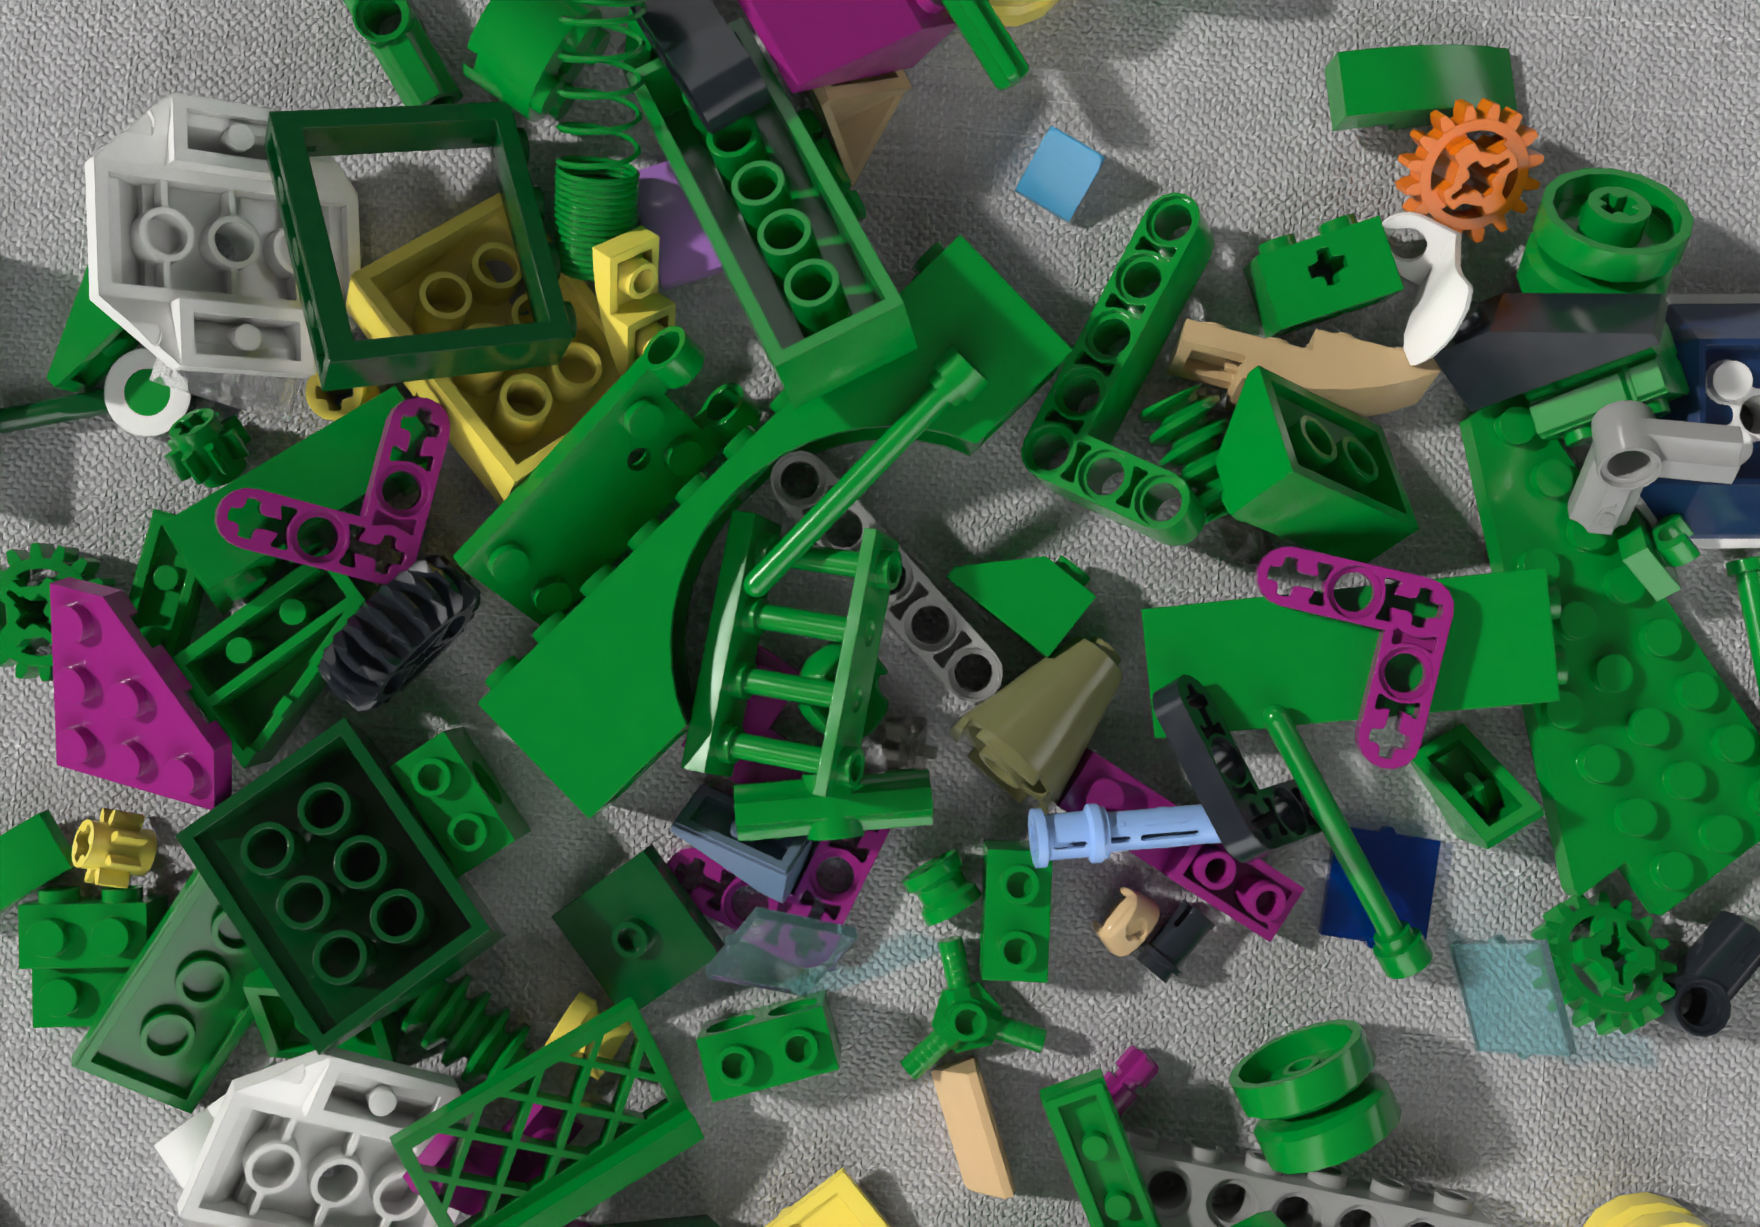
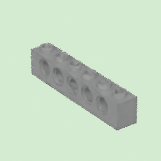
[1124,1125,1495,1227]

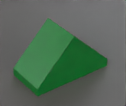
[1410,723,1544,850]

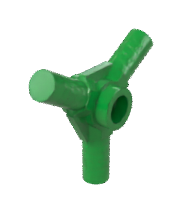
[900,936,1047,1081]

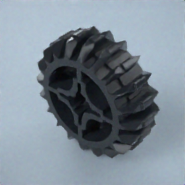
[318,555,481,712]

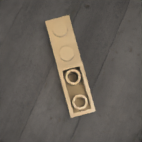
[1167,319,1441,418]

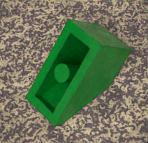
[945,555,1097,657]

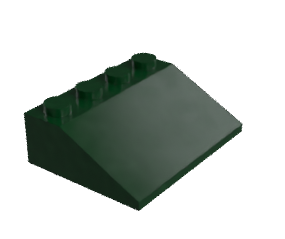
[175,717,506,1055]

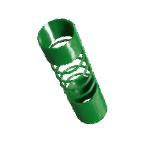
[554,0,647,282]

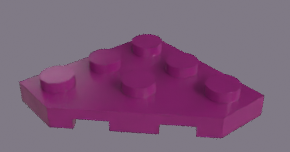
[50,577,232,810]

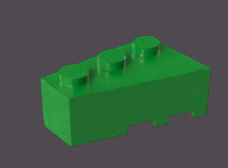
[172,547,379,769]

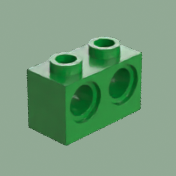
[978,839,1053,983]
[696,990,841,1103]

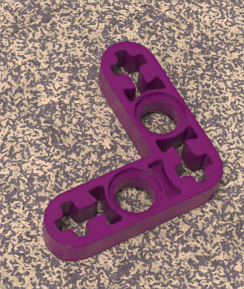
[215,397,451,584]
[1255,547,1454,769]
[667,828,890,962]

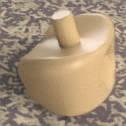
[1092,887,1160,957]

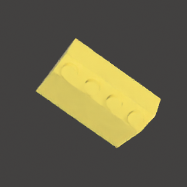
[345,192,621,505]

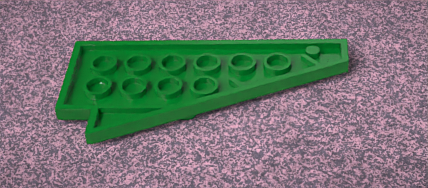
[1459,393,1760,915]

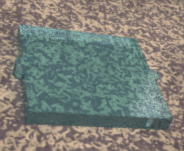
[706,907,857,997]
[1449,934,1577,1060]

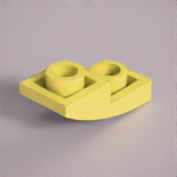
[592,226,676,376]

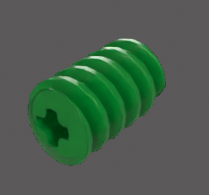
[1138,383,1230,524]
[392,974,534,1084]

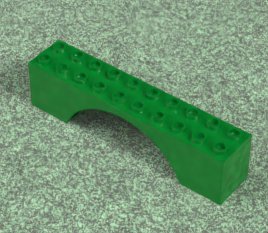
[477,235,1073,819]

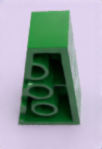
[161,386,431,616]

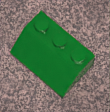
[1215,365,1419,564]

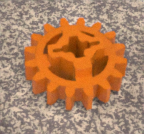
[1395,98,1544,243]

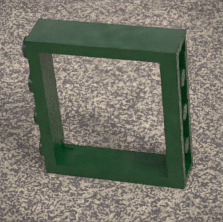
[264,102,577,391]

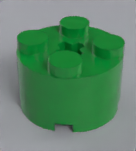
[463,0,611,122]

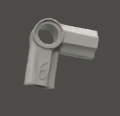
[1568,400,1744,535]

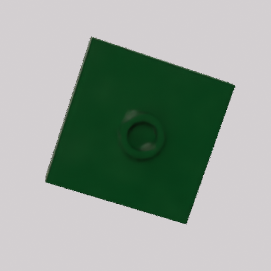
[551,844,727,1010]

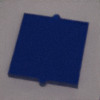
[1318,825,1441,949]

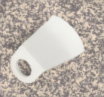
[1382,212,1473,365]

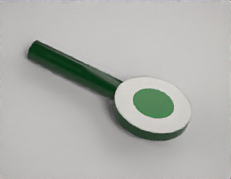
[0,348,197,438]

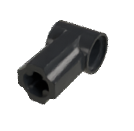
[1654,911,1760,1037]

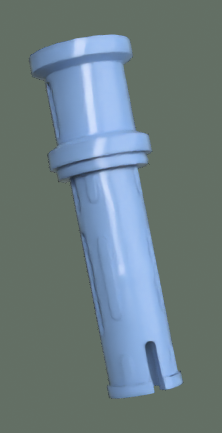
[1028,803,1222,869]

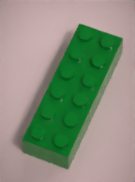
[625,17,917,409]

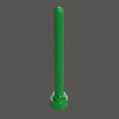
[743,344,990,597]
[1262,704,1433,979]

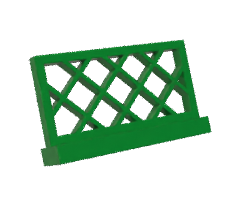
[389,997,705,1227]

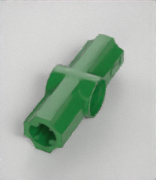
[343,0,464,106]
[734,767,933,842]

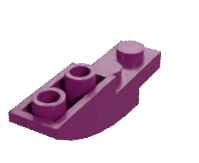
[1056,748,1305,942]

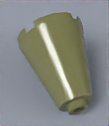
[950,636,1123,814]

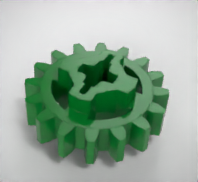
[0,543,116,682]
[1528,891,1677,1036]

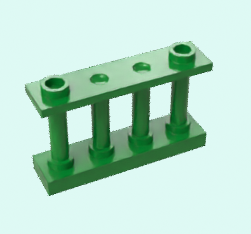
[681,510,902,801]

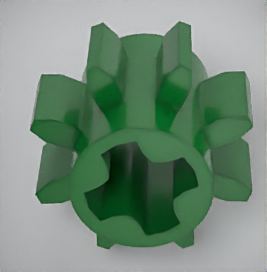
[164,408,252,488]

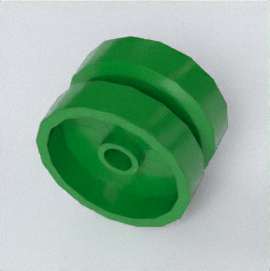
[1516,168,1694,297]
[1228,1019,1402,1174]

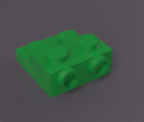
[18,885,168,1028]

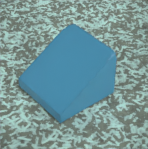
[1015,126,1105,223]

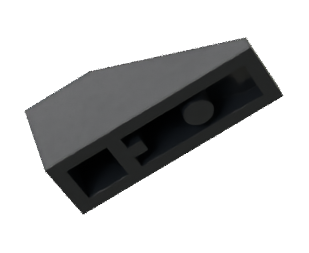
[1433,293,1669,412]

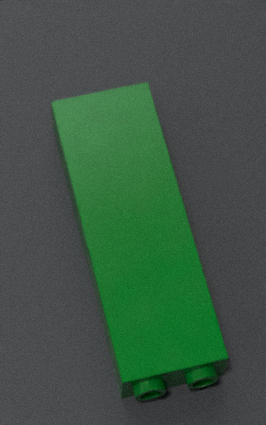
[1141,567,1568,738]

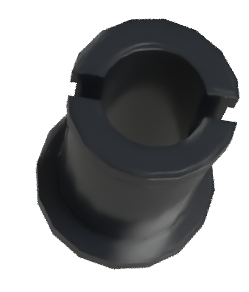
[1136,899,1216,983]

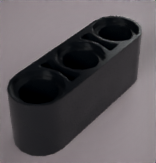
[630,0,771,135]

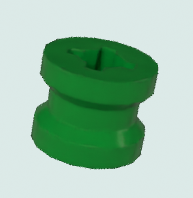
[902,849,982,926]

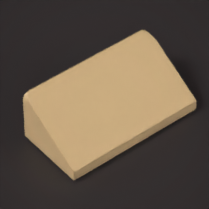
[932,1055,1016,1199]

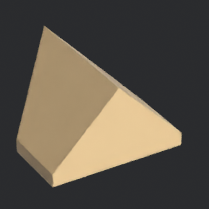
[805,69,912,188]

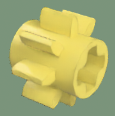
[72,808,157,889]

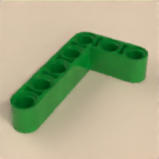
[1021,193,1215,546]

